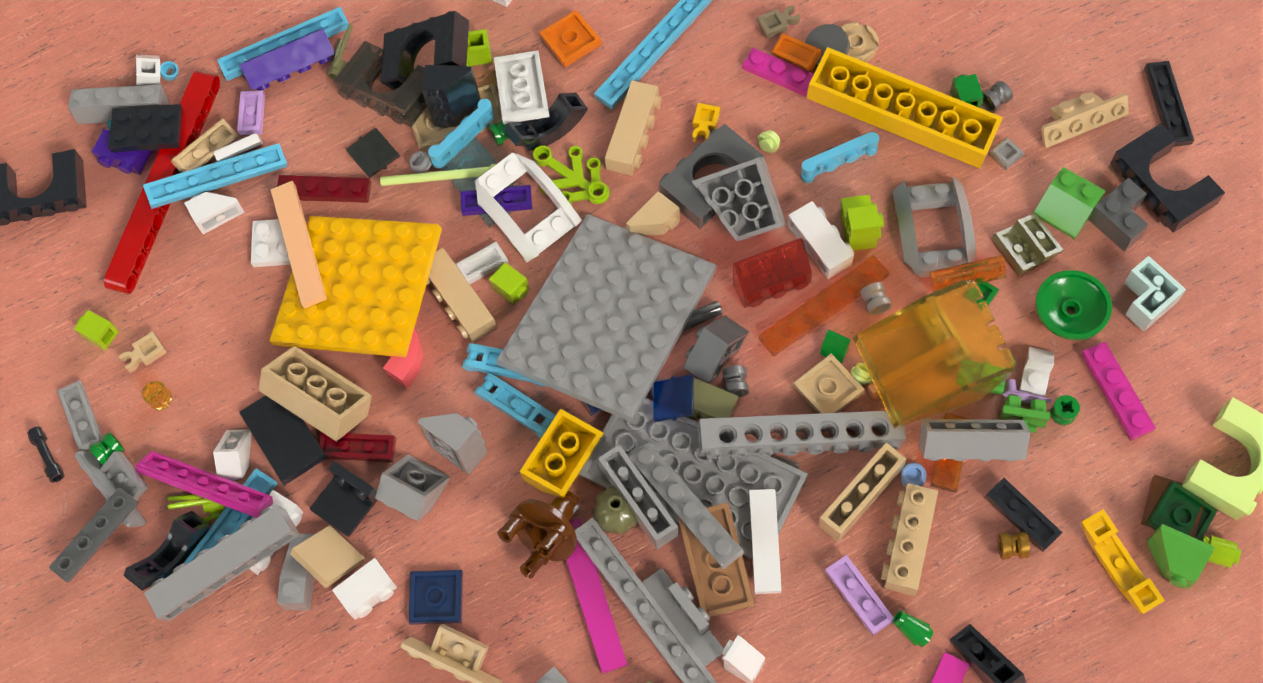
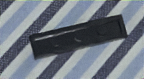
[1144,61,1194,147]

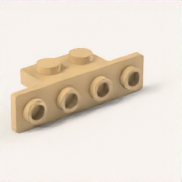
[1041,92,1129,148]
[400,624,503,683]

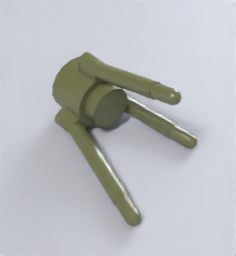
[327,24,369,82]

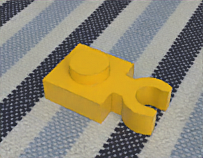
[693,103,720,142]

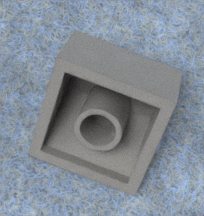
[375,454,450,521]

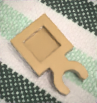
[119,331,167,372]

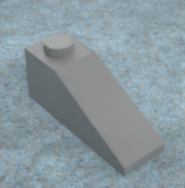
[277,534,315,610]

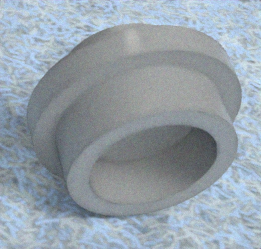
[409,151,432,173]

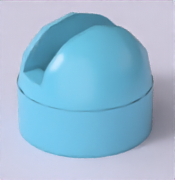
[160,61,179,81]

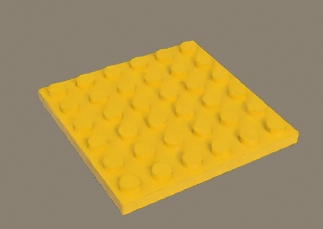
[269,216,442,357]

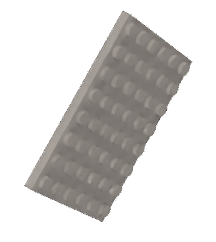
[497,214,717,422]

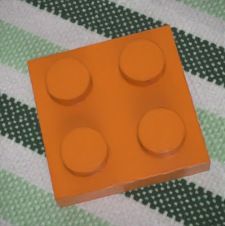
[539,10,602,68]

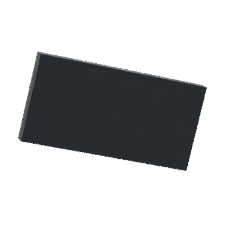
[239,395,327,486]

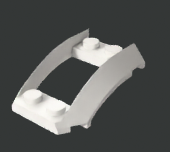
[475,152,582,263]

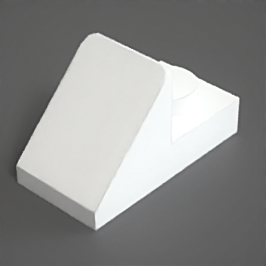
[1019,346,1054,397]

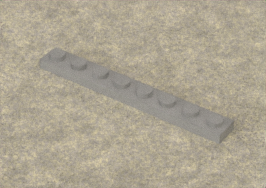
[574,518,717,683]

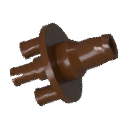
[497,491,580,579]

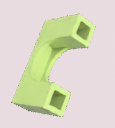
[1182,397,1263,520]

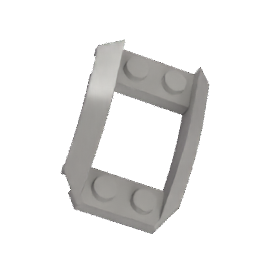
[892,176,977,278]

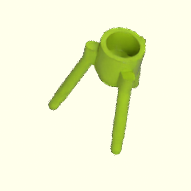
[167,494,226,522]

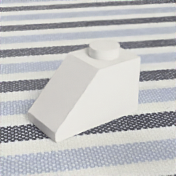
[184,192,245,234]
[213,429,252,481]

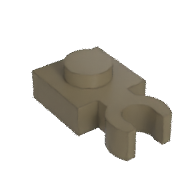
[757,6,800,39]

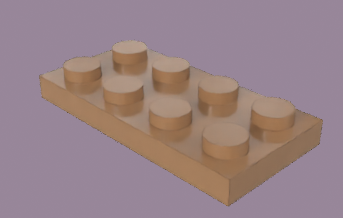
[678,502,755,617]

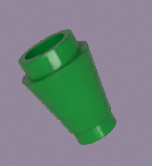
[892,610,933,647]

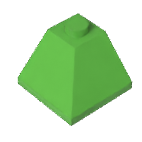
[1147,524,1215,589]

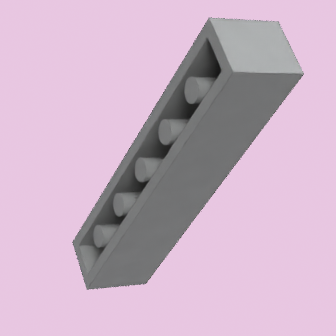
[144,505,300,621]

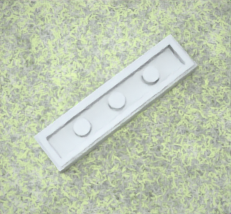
[749,489,782,594]

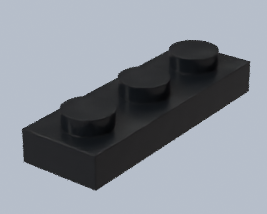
[985,478,1063,552]

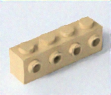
[881,483,938,596]

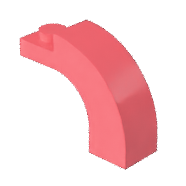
[383,327,423,389]

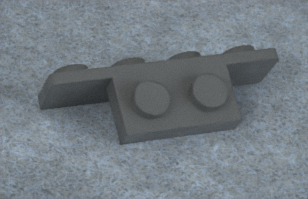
[49,488,138,583]

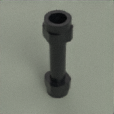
[27,426,65,483]

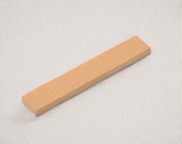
[271,181,327,308]

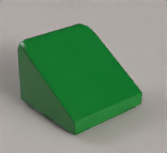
[820,330,851,363]

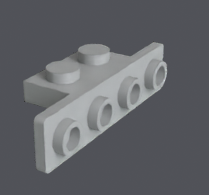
[74,451,148,527]
[642,569,724,667]

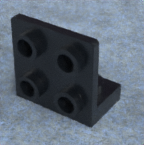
[310,461,378,537]

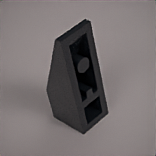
[950,624,1026,683]

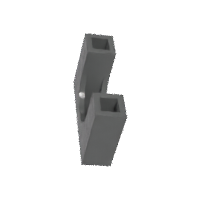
[659,123,766,229]

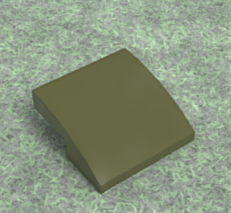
[992,213,1063,276]

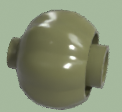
[593,486,640,535]

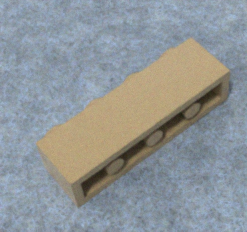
[605,81,662,176]
[427,248,497,344]
[818,443,907,543]

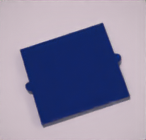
[653,374,694,422]

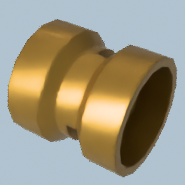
[998,532,1030,560]

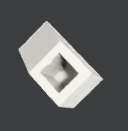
[136,55,160,86]
[722,636,765,683]

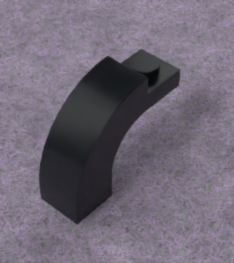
[504,92,588,151]
[123,511,210,590]

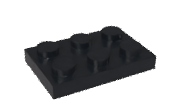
[108,104,183,153]

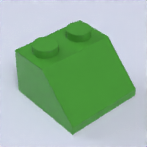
[1033,167,1105,240]

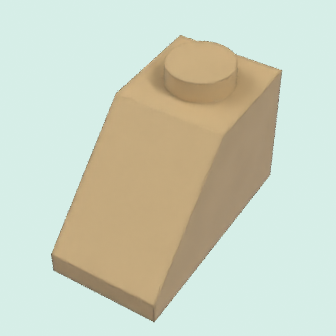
[626,191,680,236]

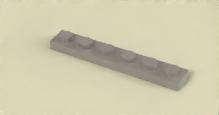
[629,442,744,570]

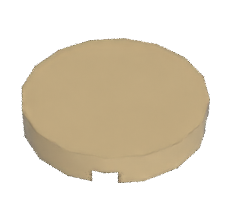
[841,22,879,63]

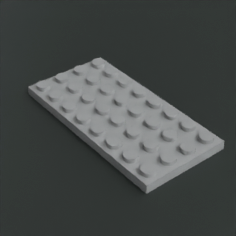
[579,398,808,561]

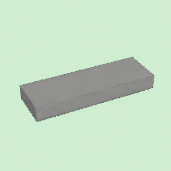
[57,380,103,451]

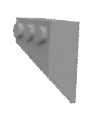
[692,157,787,242]

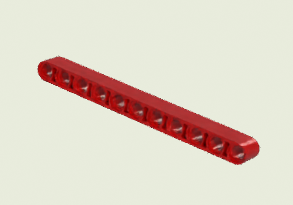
[104,71,220,294]

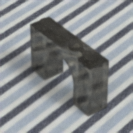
[334,41,427,127]

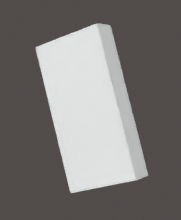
[455,242,509,284]

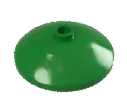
[1035,270,1112,340]

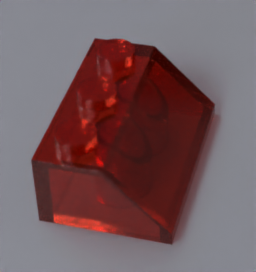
[733,238,812,308]

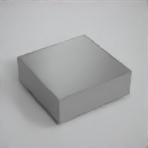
[989,138,1024,170]

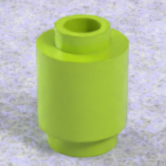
[1201,535,1241,568]

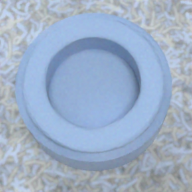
[900,463,927,487]

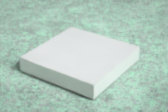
[214,133,263,161]

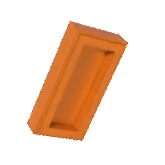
[771,33,822,72]

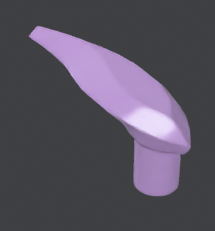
[1003,379,1052,404]

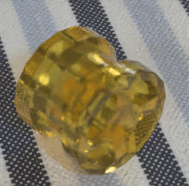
[142,381,172,410]

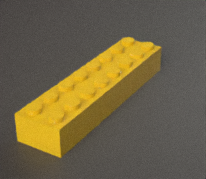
[806,47,1003,169]

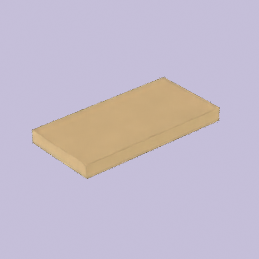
[407,83,502,152]

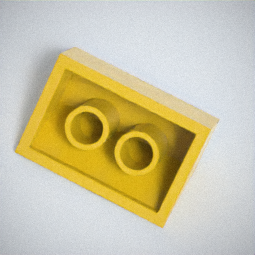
[520,409,604,498]

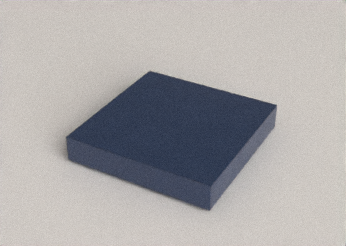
[409,570,463,625]

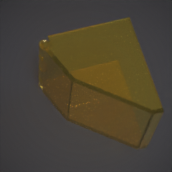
[853,279,1016,429]

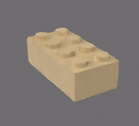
[259,346,372,441]

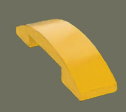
[1080,509,1165,615]

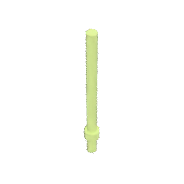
[380,163,497,186]

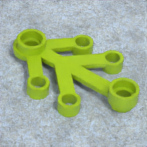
[533,146,610,204]

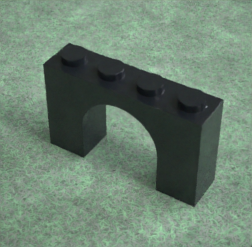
[381,11,469,91]
[1111,123,1225,233]
[0,149,87,226]

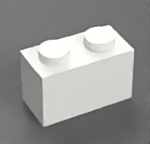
[332,558,397,620]

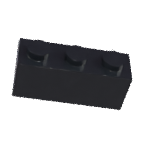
[421,65,481,128]

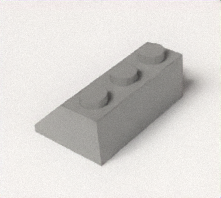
[418,413,488,475]

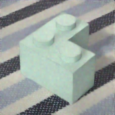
[1124,256,1186,332]

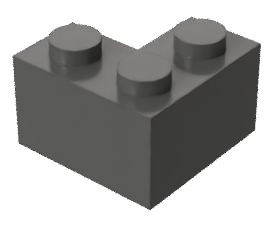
[1089,178,1148,252]
[684,315,749,383]

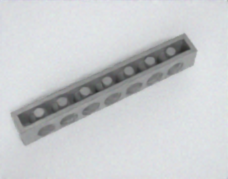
[697,410,906,459]

